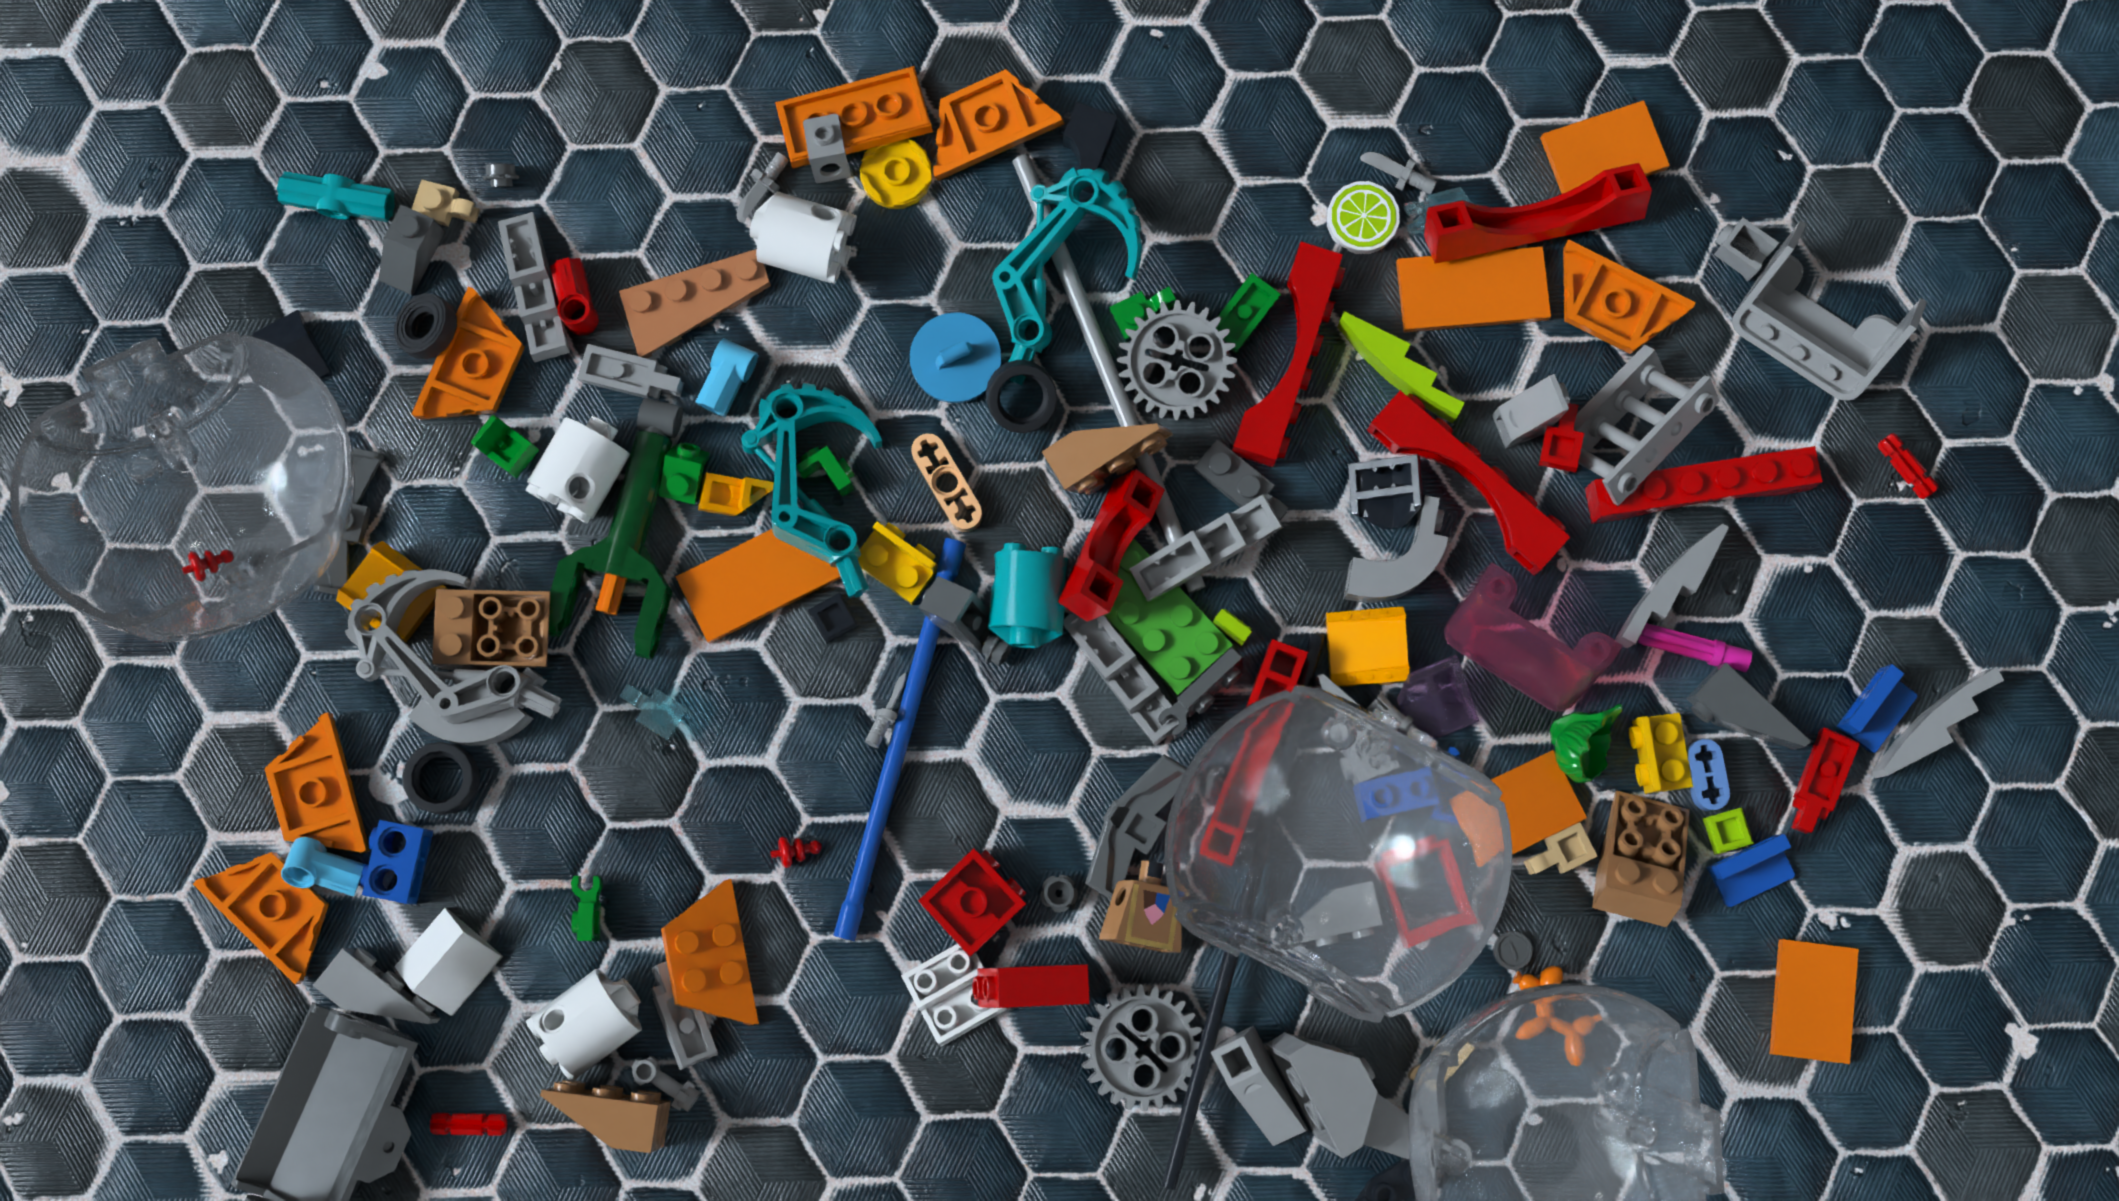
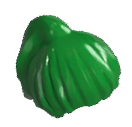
[1549,704,1623,783]

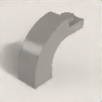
[1343,495,1449,603]
[408,667,547,746]

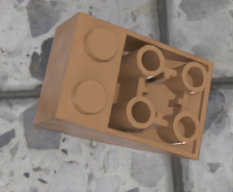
[1042,424,1173,495]
[432,589,551,670]
[1592,791,1690,927]
[540,1080,671,1153]

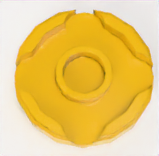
[860,139,932,209]

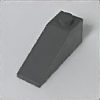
[1686,662,1811,750]

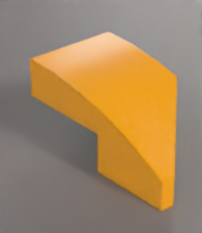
[698,472,774,516]

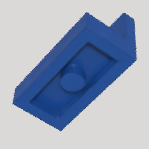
[1836,664,1917,753]
[1706,833,1795,907]

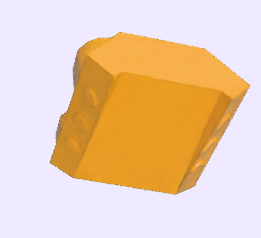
[336,541,447,642]
[1326,606,1410,687]

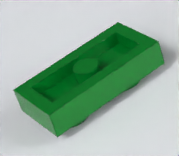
[1216,273,1281,354]

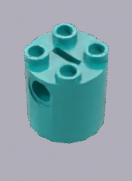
[988,543,1069,648]

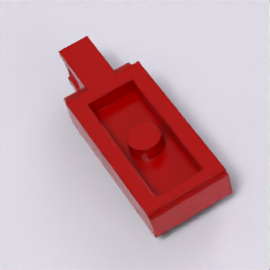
[1791,727,1860,834]

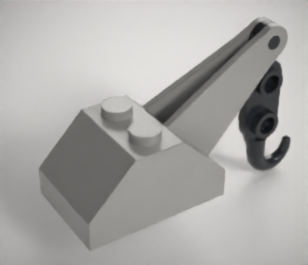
[1266,1032,1459,1201]

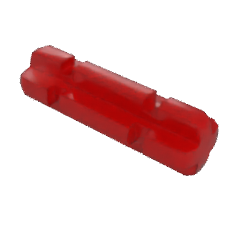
[1878,433,1939,499]
[430,1113,507,1136]

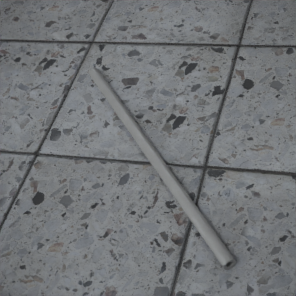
[1012,154,1206,594]

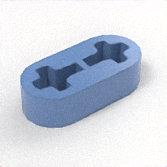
[1686,739,1730,811]

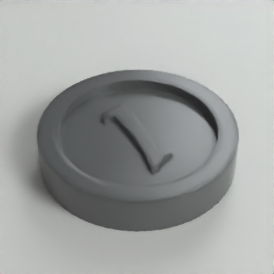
[1493,931,1532,970]

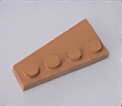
[619,249,771,359]

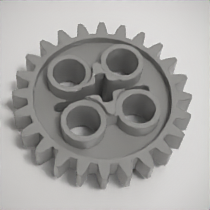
[1117,300,1237,420]
[1079,984,1202,1111]

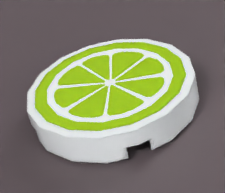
[1327,181,1400,254]

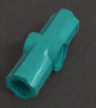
[277,171,395,222]

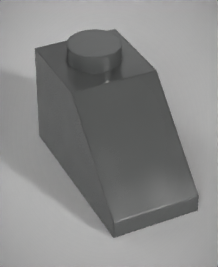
[378,205,445,296]
[918,576,994,654]

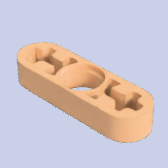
[911,434,982,532]

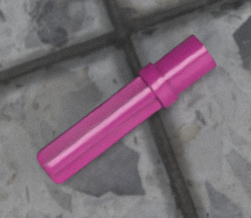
[1638,623,1752,672]

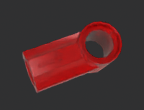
[550,257,599,336]

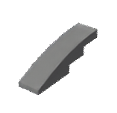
[498,212,570,362]
[1130,494,1284,601]
[1614,523,1729,648]
[1063,613,1179,746]
[1872,667,2004,778]

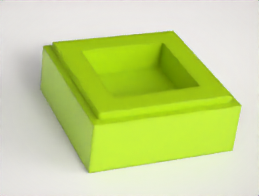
[1213,609,1252,646]
[1702,807,1754,855]

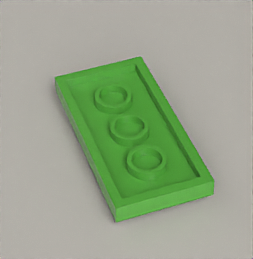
[1104,538,1233,696]

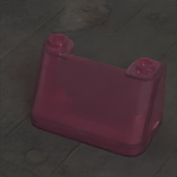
[1444,562,1623,712]

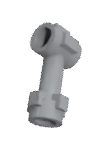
[631,1056,701,1112]

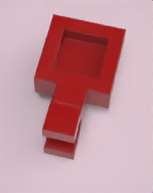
[1539,403,1584,472]

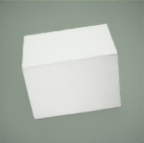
[394,908,503,1016]

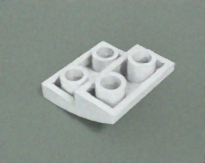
[901,944,1007,1047]

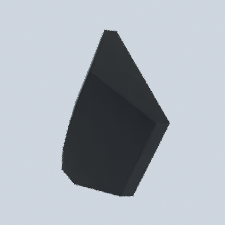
[246,310,332,397]
[1348,454,1423,529]

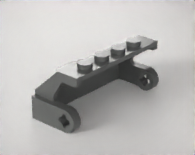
[231,1002,418,1201]

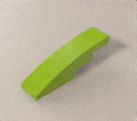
[1337,311,1465,424]

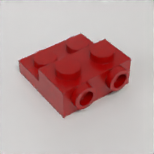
[918,848,1027,957]

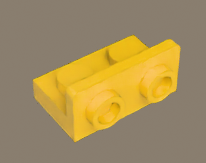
[858,521,938,605]
[1629,713,1693,794]

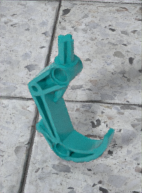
[992,167,1142,386]
[741,383,882,598]

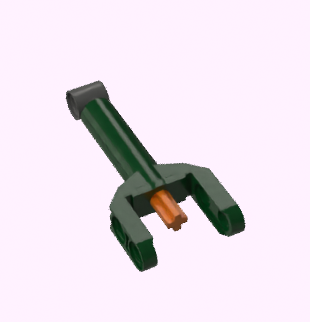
[549,398,683,660]

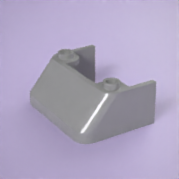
[1732,220,1927,400]

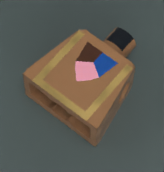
[1099,861,1181,953]

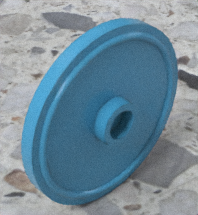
[910,312,1001,403]

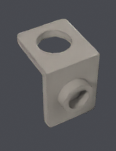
[803,114,851,183]

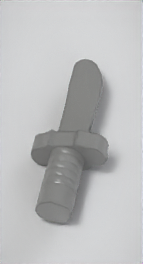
[737,152,789,223]
[1360,152,1437,195]
[865,673,907,748]

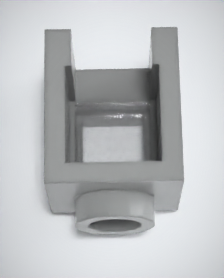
[1714,218,1779,281]

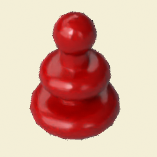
[182,550,234,582]
[770,837,822,868]

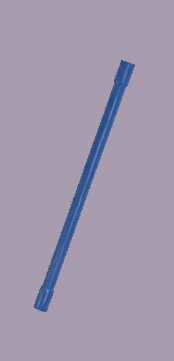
[833,538,966,942]

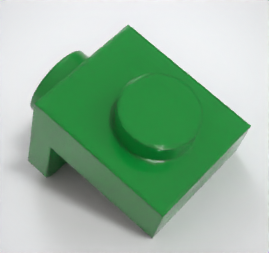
[471,415,539,478]
[659,443,710,505]
[796,446,855,497]

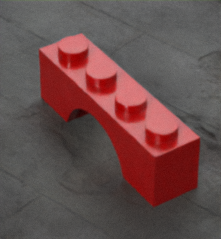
[1058,469,1165,622]

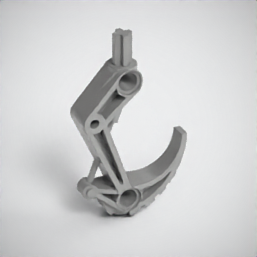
[345,569,562,724]

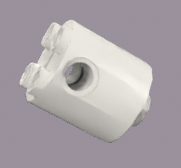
[750,191,857,284]
[525,416,630,524]
[526,969,642,1082]

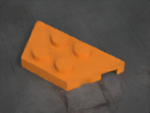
[933,69,1065,181]
[1563,240,1696,354]
[411,286,525,420]
[264,712,370,853]
[193,852,329,985]
[661,879,759,1025]

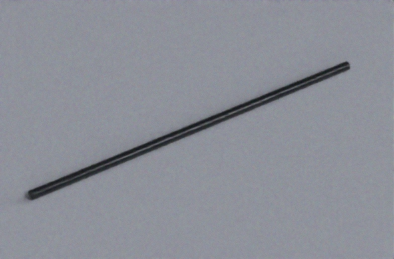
[1161,633,1325,1190]

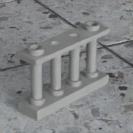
[1555,345,1720,506]

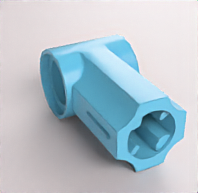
[696,338,758,417]
[281,837,366,896]

